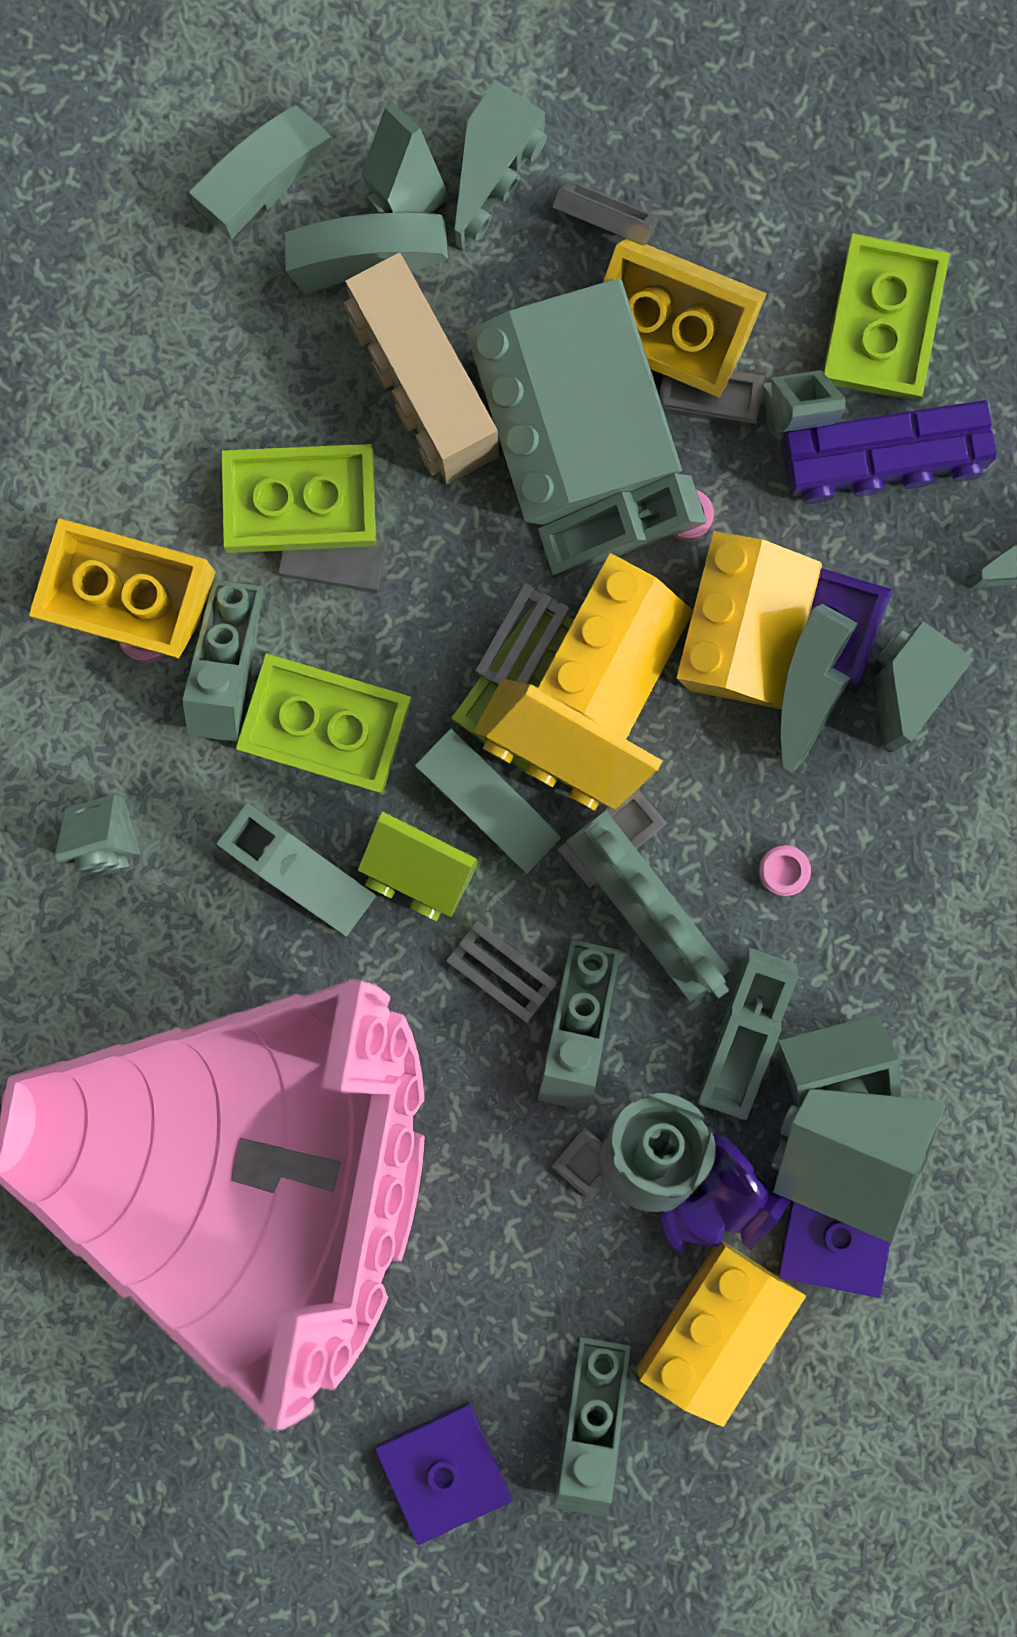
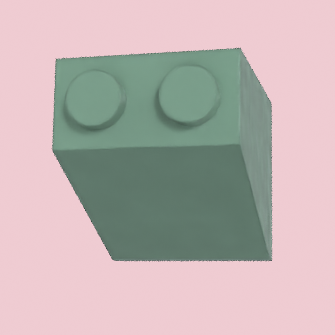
[771,1089,946,1243]

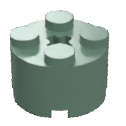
[600,1093,715,1212]

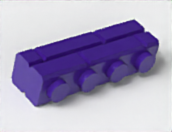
[781,400,997,504]

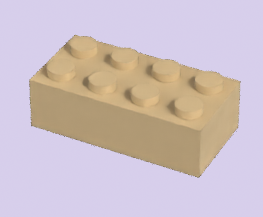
[343,252,499,485]

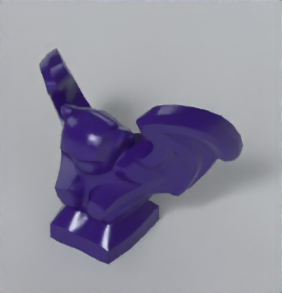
[661,1133,790,1251]

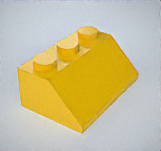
[603,239,767,398]
[29,518,216,659]
[677,531,822,709]
[538,553,693,739]
[473,678,662,811]
[636,1241,806,1427]

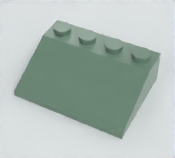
[466,278,682,525]

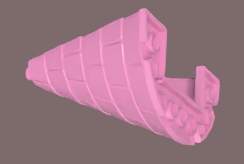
[0,979,424,1430]

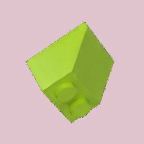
[358,811,478,921]

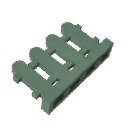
[564,810,730,1002]

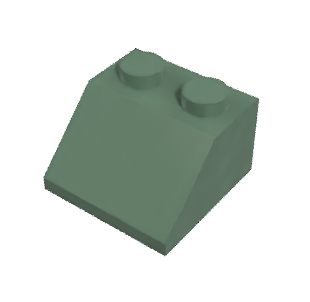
[873,621,974,753]
[779,1014,902,1108]

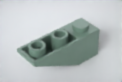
[455,80,547,251]
[182,580,263,742]
[55,794,141,876]
[216,803,376,937]
[537,939,620,1111]
[553,1337,631,1517]

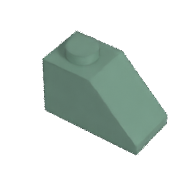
[361,102,450,214]

